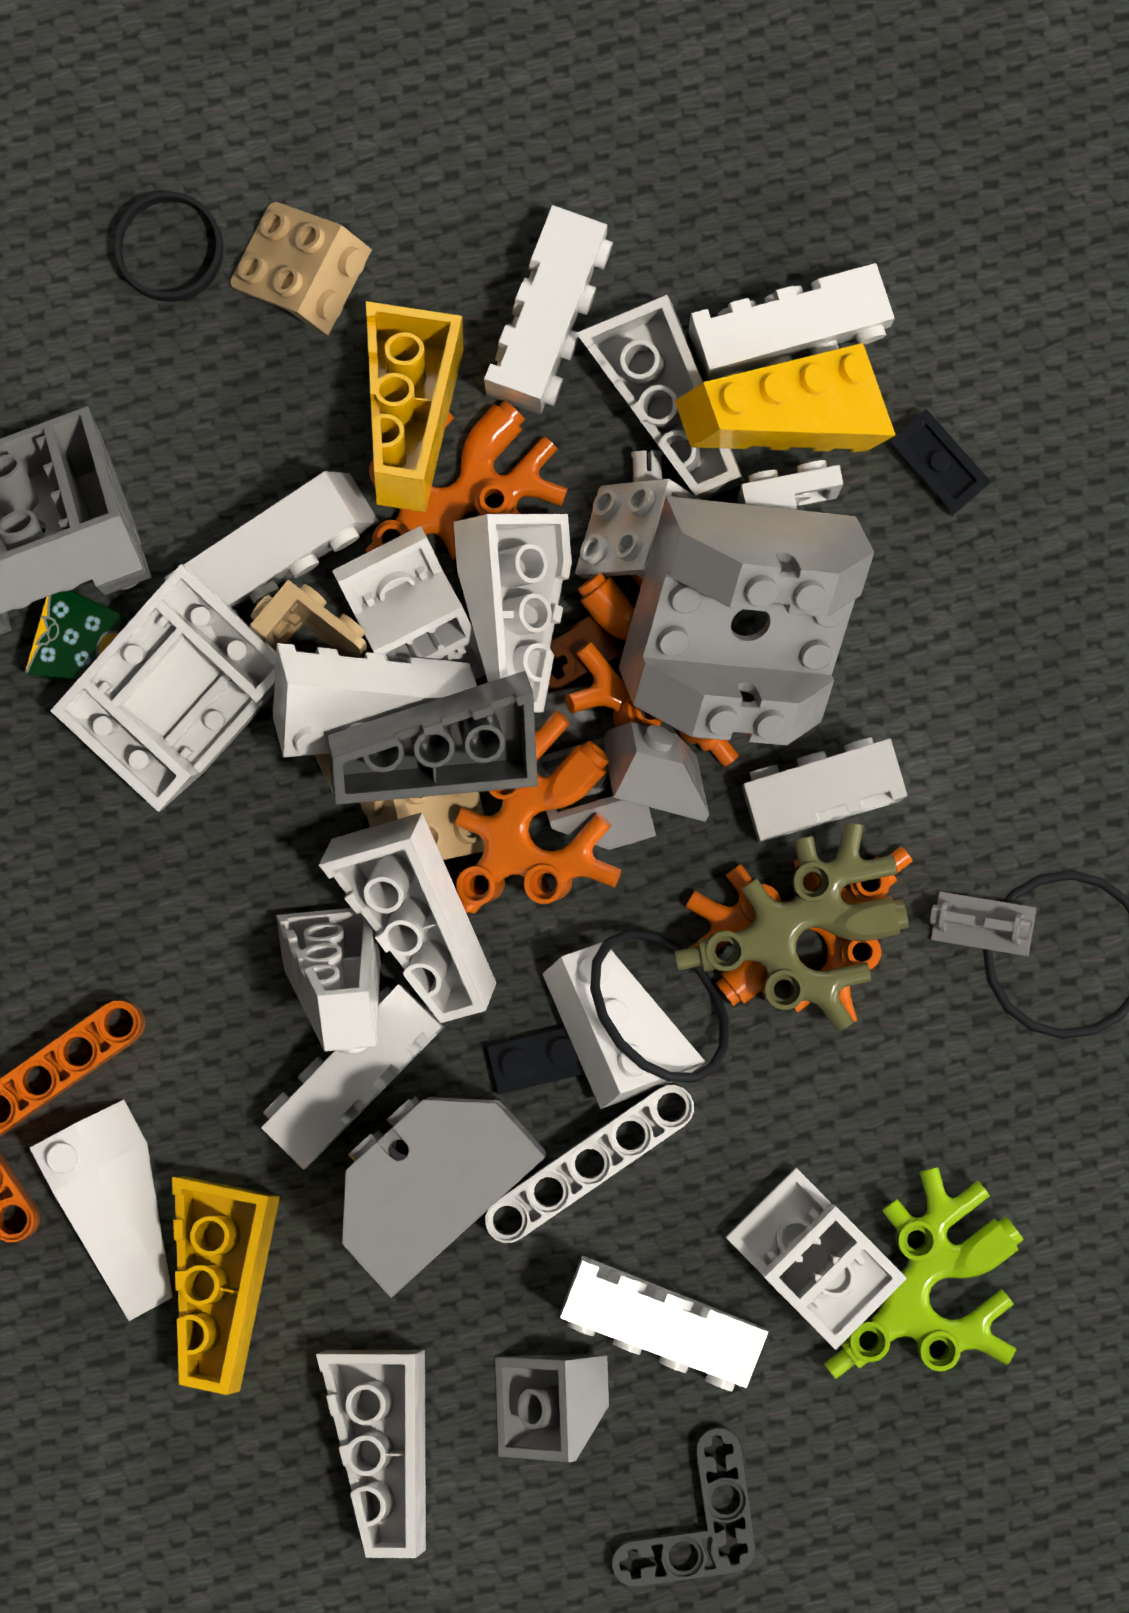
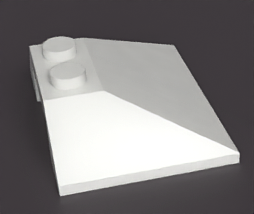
[50,564,276,812]

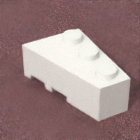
[543,942,705,1109]

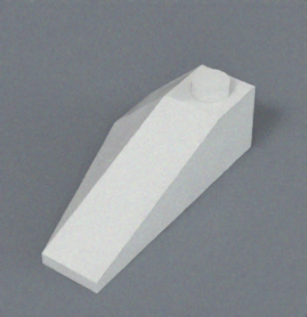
[453,514,572,713]

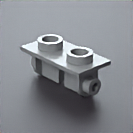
[930,891,1037,957]

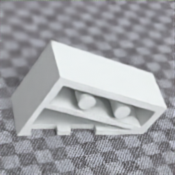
[742,737,908,843]

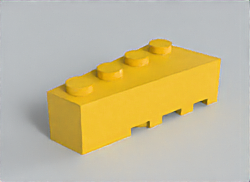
[366,301,464,512]
[675,343,896,452]
[172,1176,280,1395]

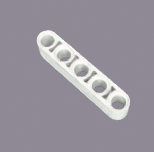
[485,1085,694,1243]

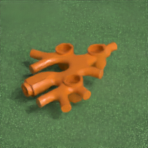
[365,400,568,560]
[565,572,739,767]
[455,710,621,914]
[685,846,913,1022]

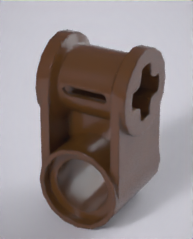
[547,615,624,694]

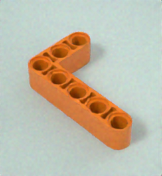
[0,1001,145,1242]

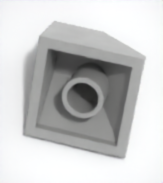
[603,722,709,822]
[537,738,656,850]
[495,1354,609,1462]

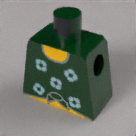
[25,590,128,682]

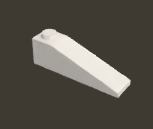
[30,1100,173,1321]

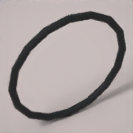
[983,870,1129,1039]
[590,929,729,1083]

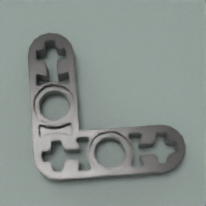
[612,1426,755,1587]

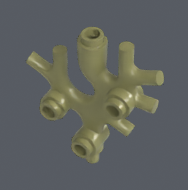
[674,822,909,1032]

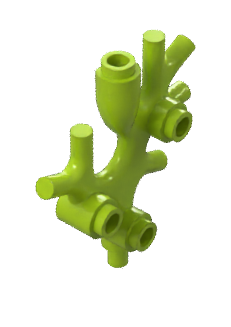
[824,1167,1024,1379]

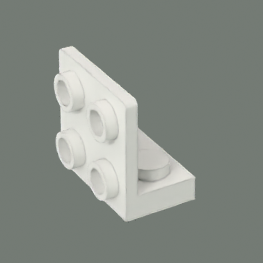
[575,479,701,579]

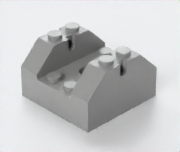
[0,406,151,635]
[619,496,874,745]
[342,1096,546,1298]

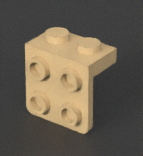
[230,202,372,335]
[250,580,368,658]
[360,792,485,860]

